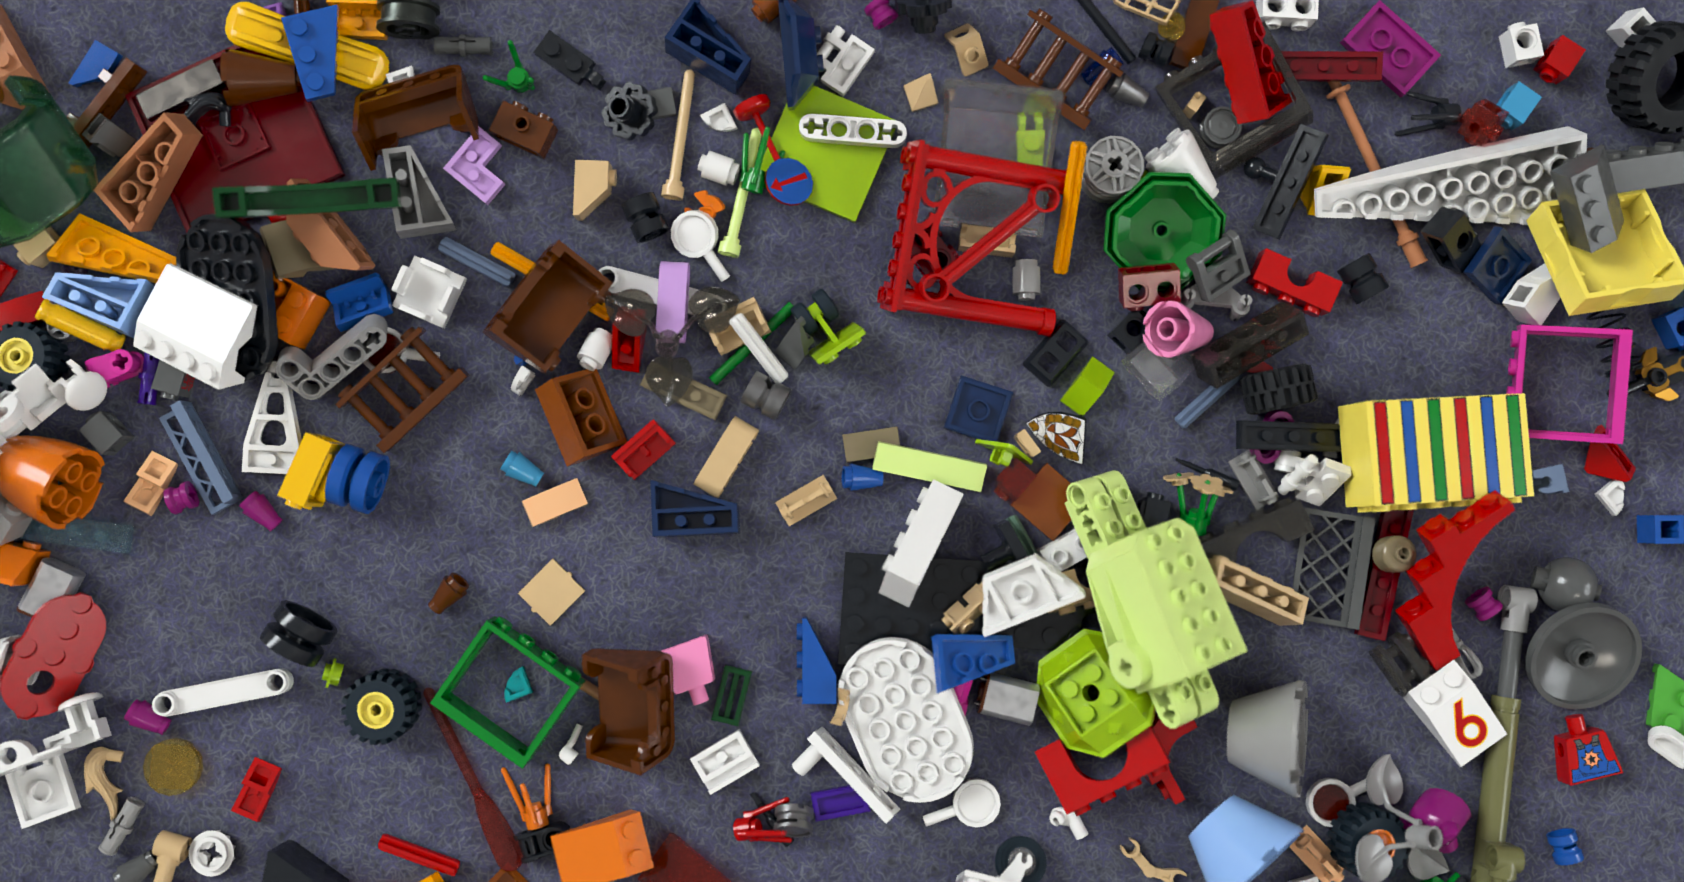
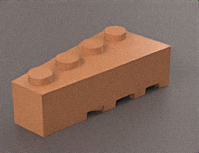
[93,112,202,232]

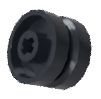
[260,600,338,667]

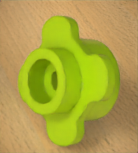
[321,658,344,688]

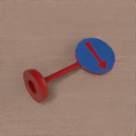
[733,94,813,206]

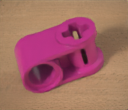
[84,349,144,388]

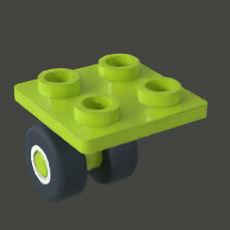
[791,289,866,364]

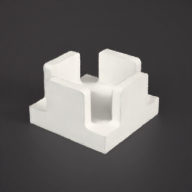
[391,255,467,329]

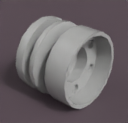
[1081,136,1144,203]

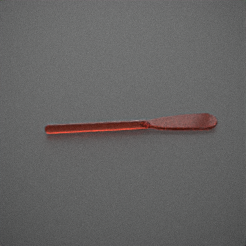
[423,687,523,871]

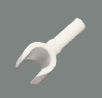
[559,723,583,765]

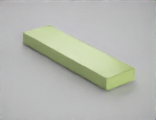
[872,441,987,492]

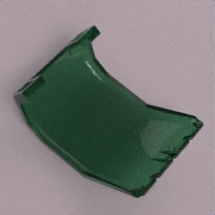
[0,75,99,248]

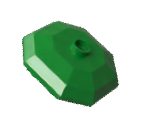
[1103,172,1226,292]

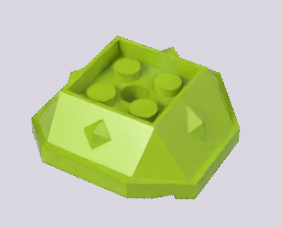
[1037,629,1156,758]

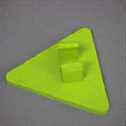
[975,439,1033,467]

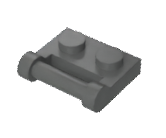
[1186,229,1251,302]

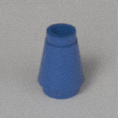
[841,463,883,491]

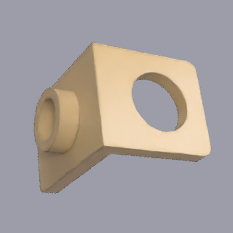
[944,24,989,76]

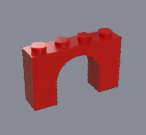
[1035,726,1171,817]

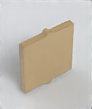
[518,559,585,626]

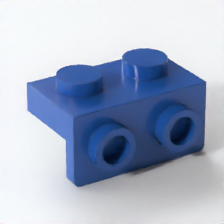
[325,273,393,332]

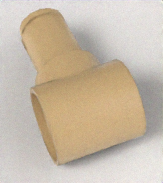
[152,830,192,882]

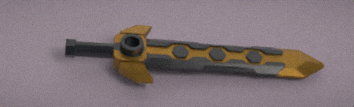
[1607,347,1684,402]

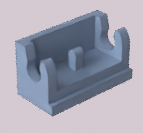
[1531,464,1569,494]

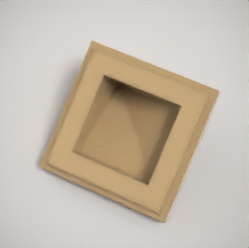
[903,73,938,112]

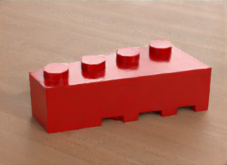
[1209,0,1293,124]

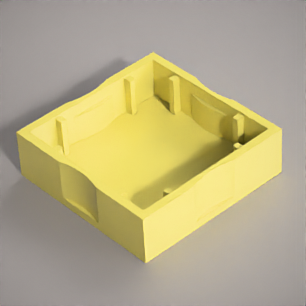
[1526,189,1684,316]

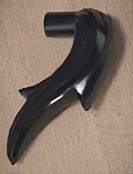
[183,92,232,127]

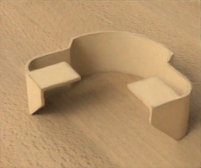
[830,688,850,726]

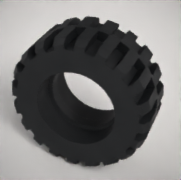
[1606,21,1684,134]

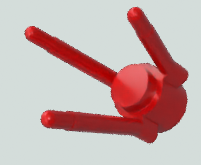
[733,797,792,843]

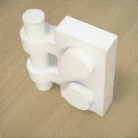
[817,25,875,97]
[1278,454,1351,506]

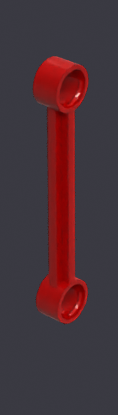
[918,184,1060,302]

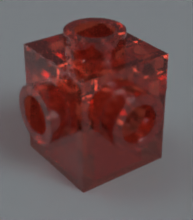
[1458,99,1509,146]

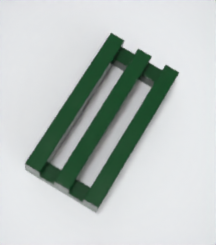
[711,664,752,726]

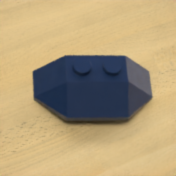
[778,0,824,110]

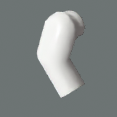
[1049,807,1088,840]

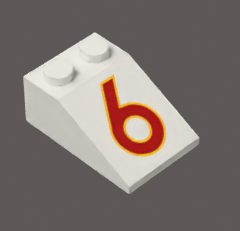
[1403,660,1507,767]

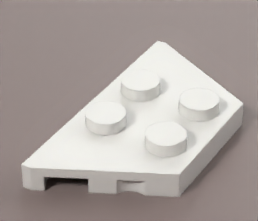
[983,553,1086,637]

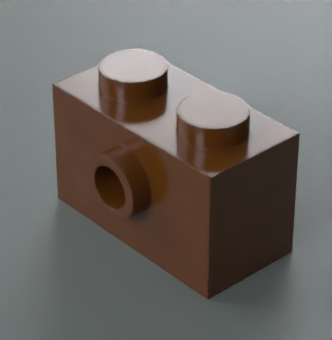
[489,101,558,159]

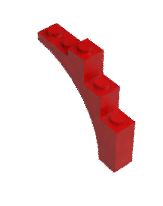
[1395,490,1515,671]

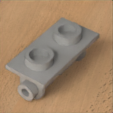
[1228,450,1279,510]

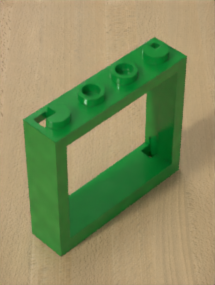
[430,616,586,769]

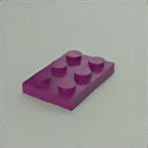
[1340,0,1441,98]

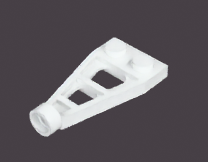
[242,361,302,474]

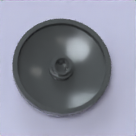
[1525,602,1642,709]

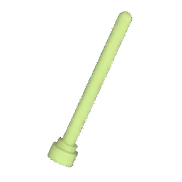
[717,128,762,258]

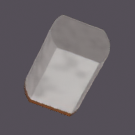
[17,558,86,618]
[974,673,1040,726]

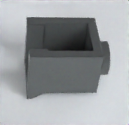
[82,113,136,158]

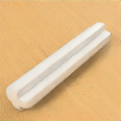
[729,313,788,383]

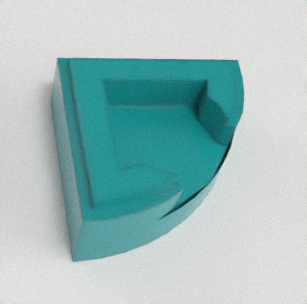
[504,666,533,703]

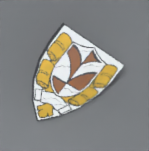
[1026,412,1086,465]

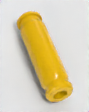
[35,299,126,352]

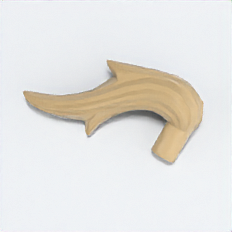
[84,747,124,820]

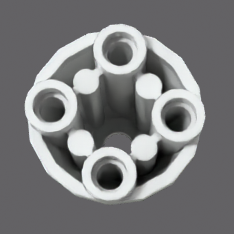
[1145,128,1219,199]

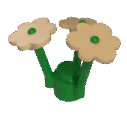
[1163,472,1234,536]

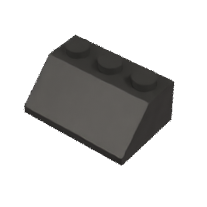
[1550,145,1624,253]

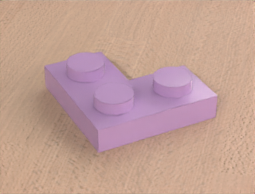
[443,126,506,205]

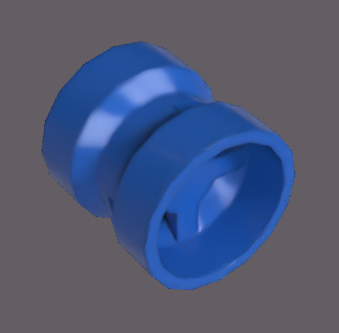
[1546,828,1584,865]

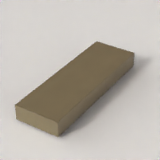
[640,361,727,421]

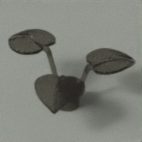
[605,287,740,407]

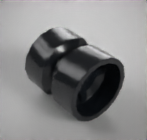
[621,192,669,243]
[1337,253,1390,305]

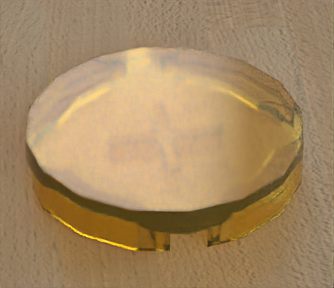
[143,738,203,796]

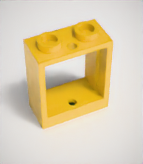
[277,432,346,510]

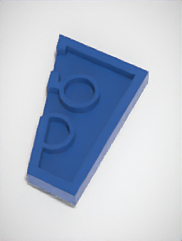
[281,5,339,102]
[932,634,1015,694]

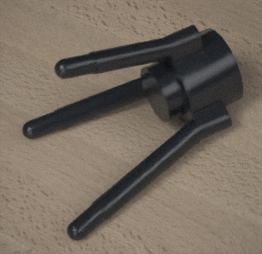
[1395,91,1461,137]

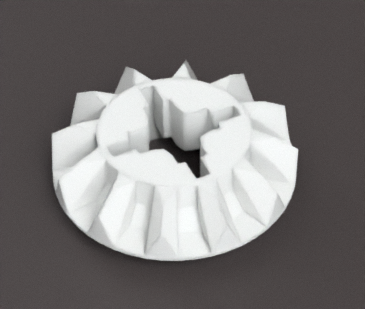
[189,830,236,876]

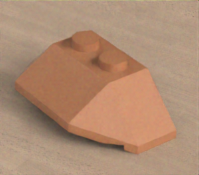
[0,4,52,112]
[286,178,376,270]

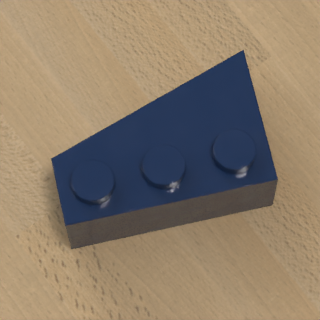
[665,0,751,95]
[650,480,740,538]

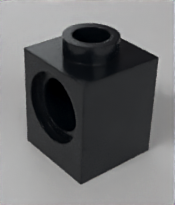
[1107,310,1146,354]

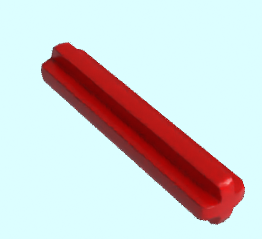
[378,834,460,876]

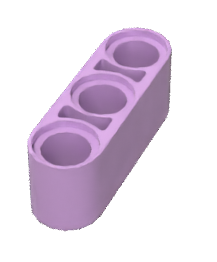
[656,261,690,343]

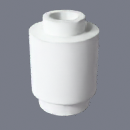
[698,151,741,186]
[577,328,612,371]

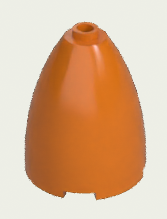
[0,435,105,529]

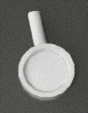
[671,210,730,282]
[922,778,1001,828]

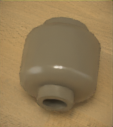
[1372,536,1417,573]

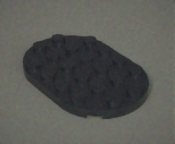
[176,213,279,382]

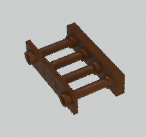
[993,8,1124,130]
[335,326,470,453]

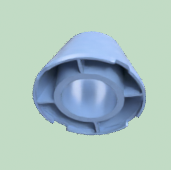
[1188,795,1304,882]

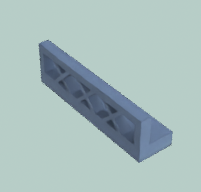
[159,400,244,515]

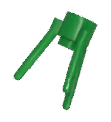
[483,40,535,93]
[739,127,785,195]

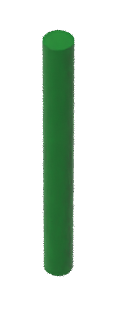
[709,302,793,385]

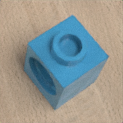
[1489,81,1542,130]

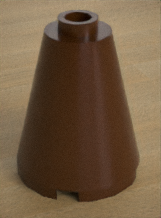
[220,49,302,106]

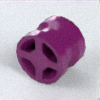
[864,0,898,30]
[163,481,200,515]
[1465,586,1503,621]

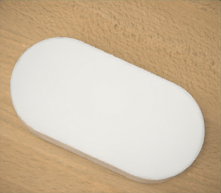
[1648,726,1684,769]

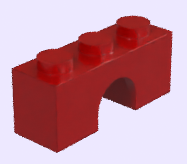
[1246,248,1343,317]

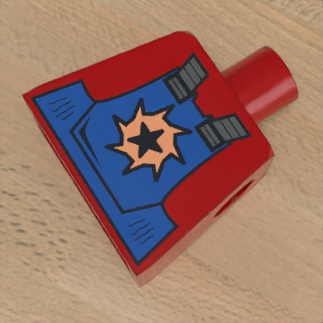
[1554,714,1623,786]

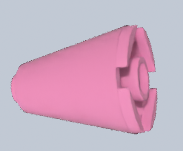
[1143,301,1214,358]

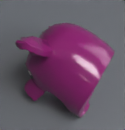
[1399,788,1471,853]

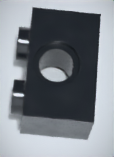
[1420,206,1482,274]

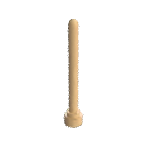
[661,69,695,201]

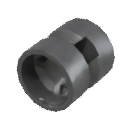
[740,371,792,421]

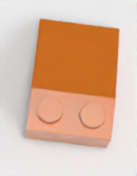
[550,809,654,882]

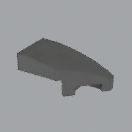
[775,316,815,370]

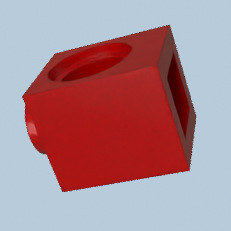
[1533,35,1586,84]

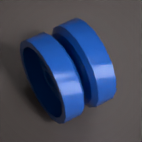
[325,444,390,514]

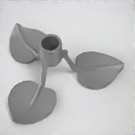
[1356,754,1450,882]

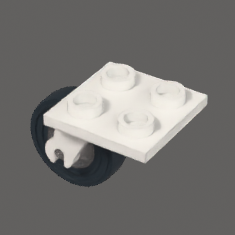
[955,836,1047,882]

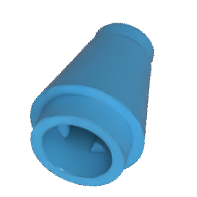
[500,451,544,487]

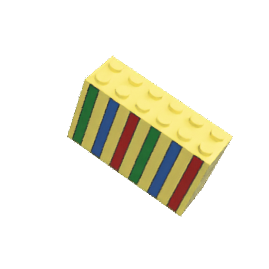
[1338,393,1534,512]

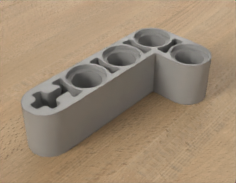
[276,314,388,400]

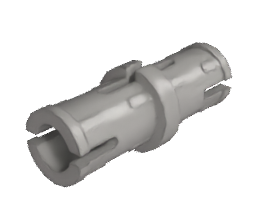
[98,796,145,856]

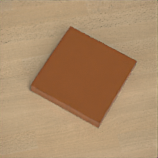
[1010,463,1071,541]

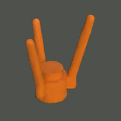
[501,763,553,830]

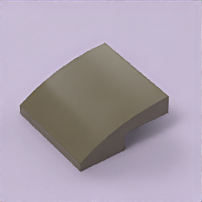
[259,220,334,279]

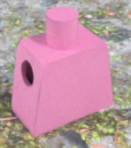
[661,634,715,706]

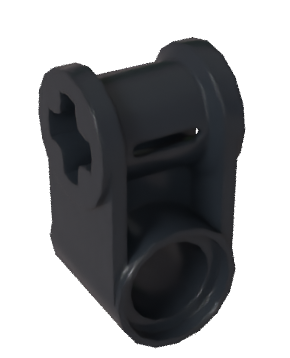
[514,821,571,864]

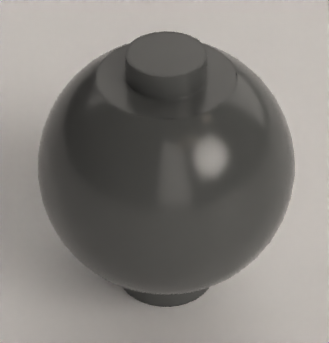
[1530,557,1602,611]

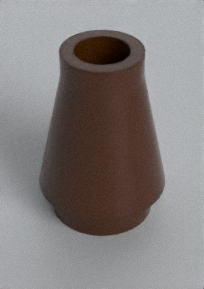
[428,572,469,614]

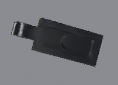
[534,30,606,90]

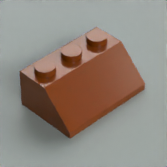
[535,369,627,467]

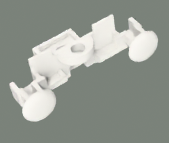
[0,359,107,455]
[0,693,112,829]

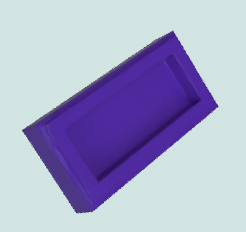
[811,785,871,822]

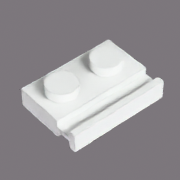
[690,729,760,795]

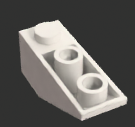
[1502,263,1560,325]

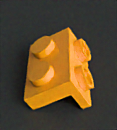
[326,0,388,40]

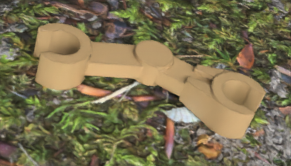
[1120,837,1187,882]

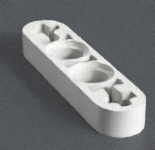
[799,114,907,148]

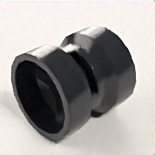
[1138,31,1175,68]

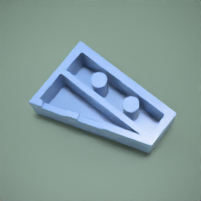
[42,272,155,338]

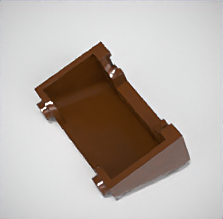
[482,240,613,373]
[582,648,675,776]

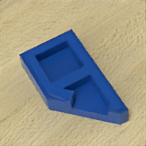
[68,40,123,88]

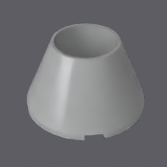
[1227,680,1308,798]

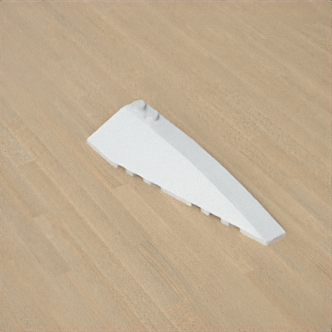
[1314,126,1587,225]

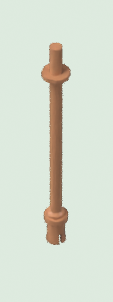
[1326,82,1428,268]

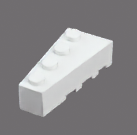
[879,479,964,608]

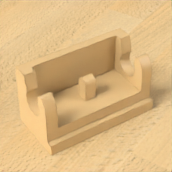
[958,223,1018,258]
[703,297,771,356]

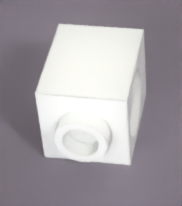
[1499,22,1544,68]

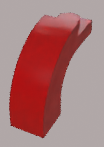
[1144,713,1197,805]

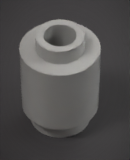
[1012,259,1041,301]

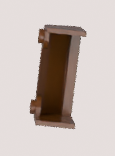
[352,65,479,171]

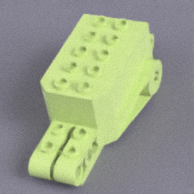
[1065,470,1248,728]

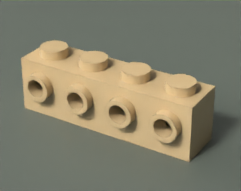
[1207,555,1309,626]

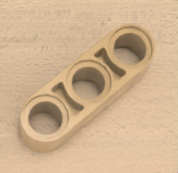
[694,416,759,498]

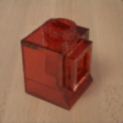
[993,457,1037,502]

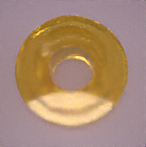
[1158,12,1186,40]

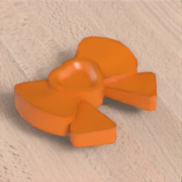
[684,190,725,219]

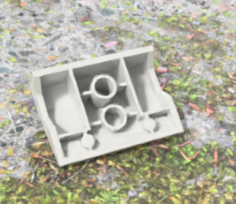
[133,264,257,390]

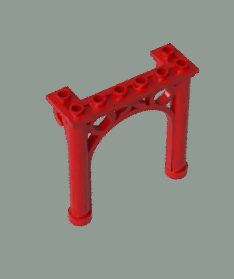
[877,140,1067,336]

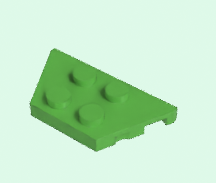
[1646,663,1684,736]

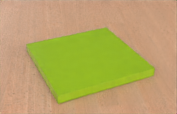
[760,86,897,223]

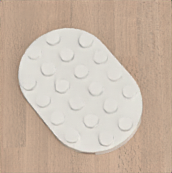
[838,637,974,802]

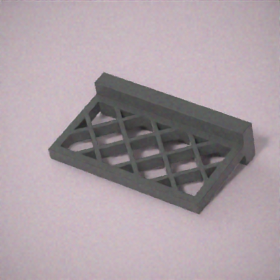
[1292,508,1376,630]

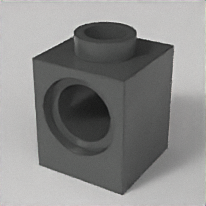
[79,411,134,456]

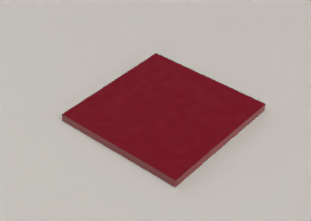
[125,45,346,232]

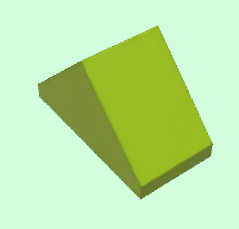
[1060,356,1115,416]

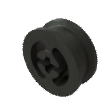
[376,0,440,39]

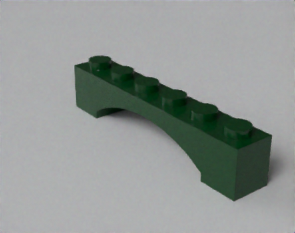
[212,177,402,219]

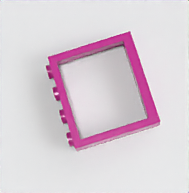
[1506,324,1633,444]

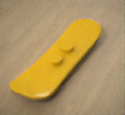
[225,2,389,90]

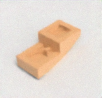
[124,451,178,517]
[522,478,588,527]

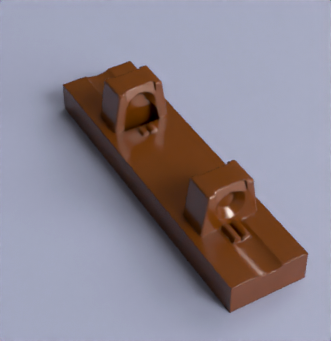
[58,57,147,159]

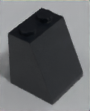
[262,840,349,882]

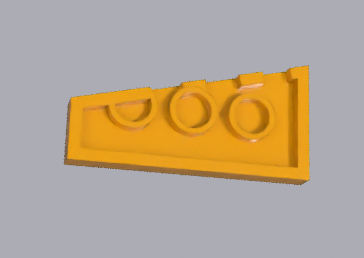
[46,213,176,283]

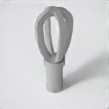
[1452,628,1483,679]

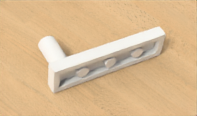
[792,726,900,823]

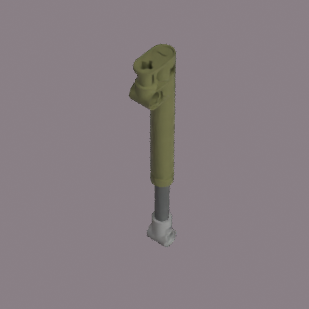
[1470,585,1538,882]

